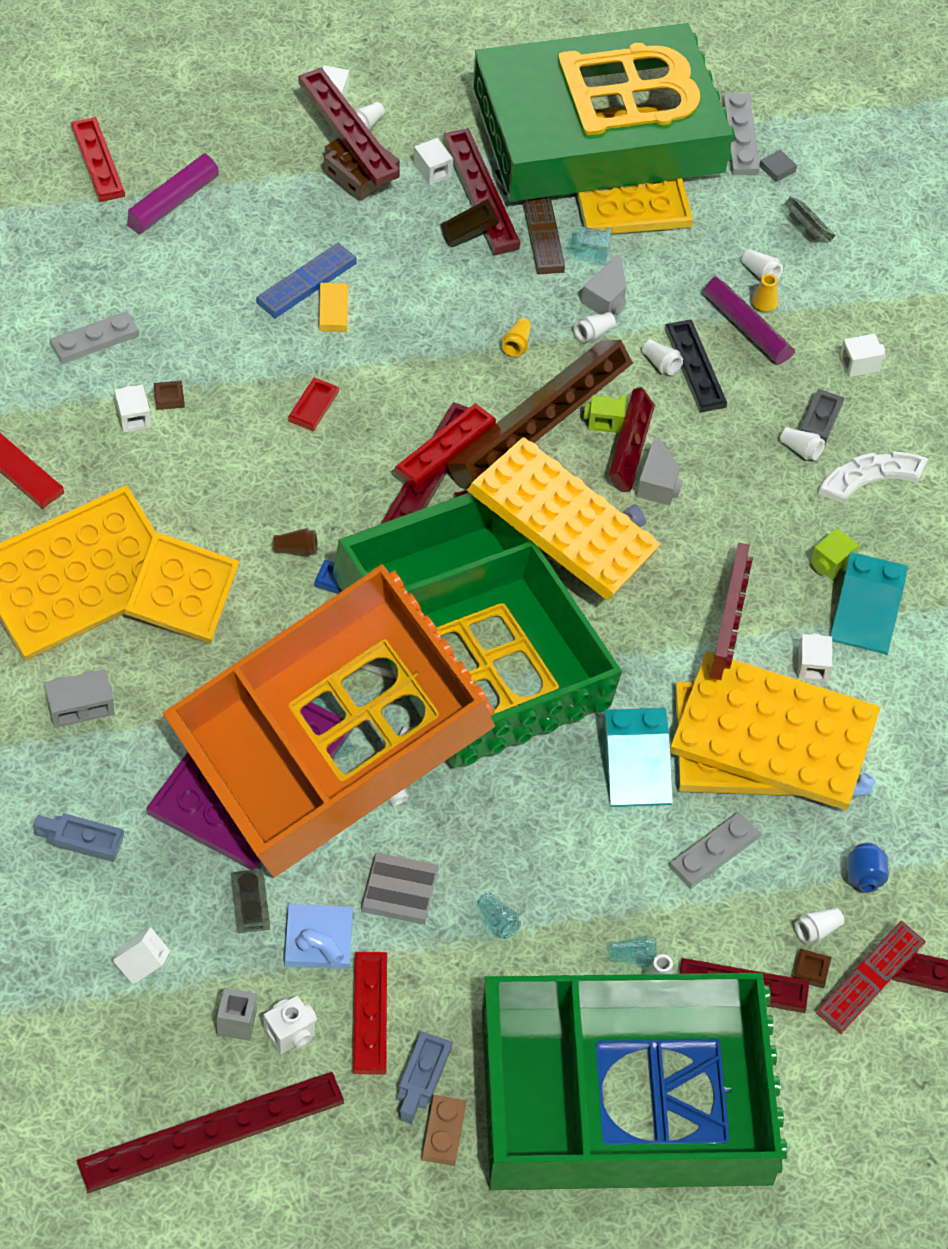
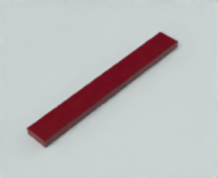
[76,1071,344,1194]

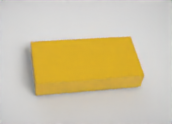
[319,283,348,332]

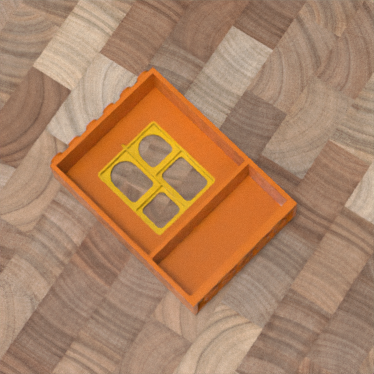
[163,564,495,878]

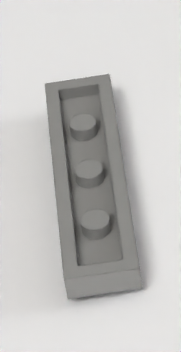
[723,93,760,175]

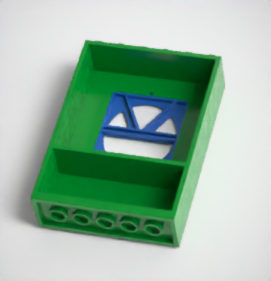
[482,973,787,1190]

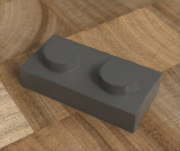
[800,389,844,444]

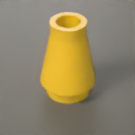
[752,274,779,313]
[501,318,531,357]

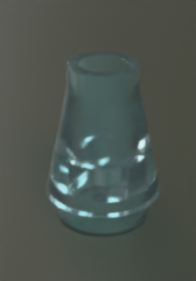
[477,892,521,939]
[610,935,657,967]

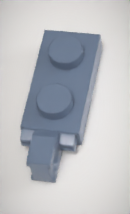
[33,813,124,862]
[397,1032,453,1124]

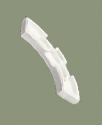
[818,451,928,504]

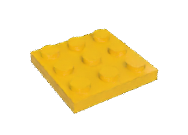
[125,531,240,644]

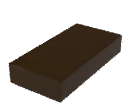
[441,199,500,247]

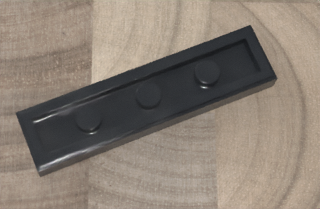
[665,319,727,413]

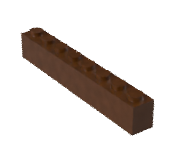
[446,339,633,488]

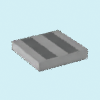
[362,852,438,925]

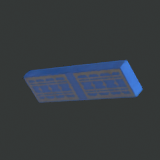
[256,242,357,319]

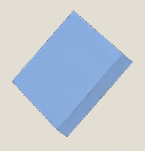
[285,904,353,969]

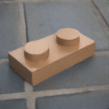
[422,1095,467,1166]

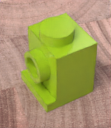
[584,394,627,433]

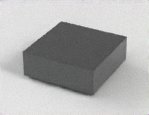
[759,150,797,182]

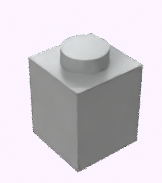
[217,988,257,1041]

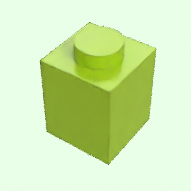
[810,528,859,580]

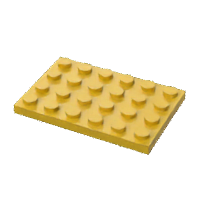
[576,104,693,236]
[467,437,660,601]
[0,485,155,661]
[670,651,881,811]

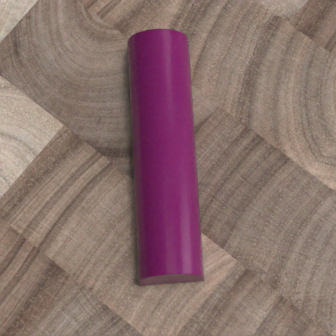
[127,153,219,234]
[704,276,795,365]

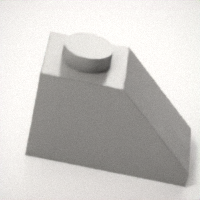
[581,255,626,314]
[637,437,683,506]

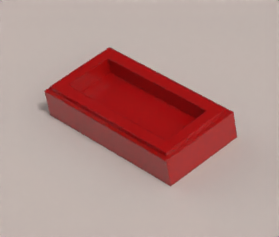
[288,377,339,432]

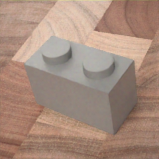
[44,669,115,728]

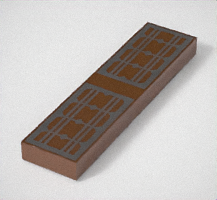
[523,196,565,275]

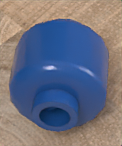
[847,843,889,893]

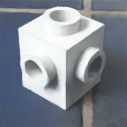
[263,996,317,1055]

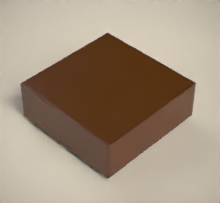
[154,380,185,410]
[793,948,832,989]

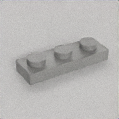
[50,311,139,364]
[669,812,760,889]

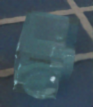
[570,226,612,265]

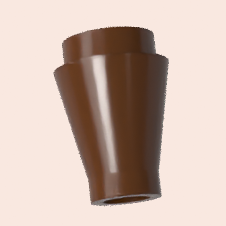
[273,527,318,557]

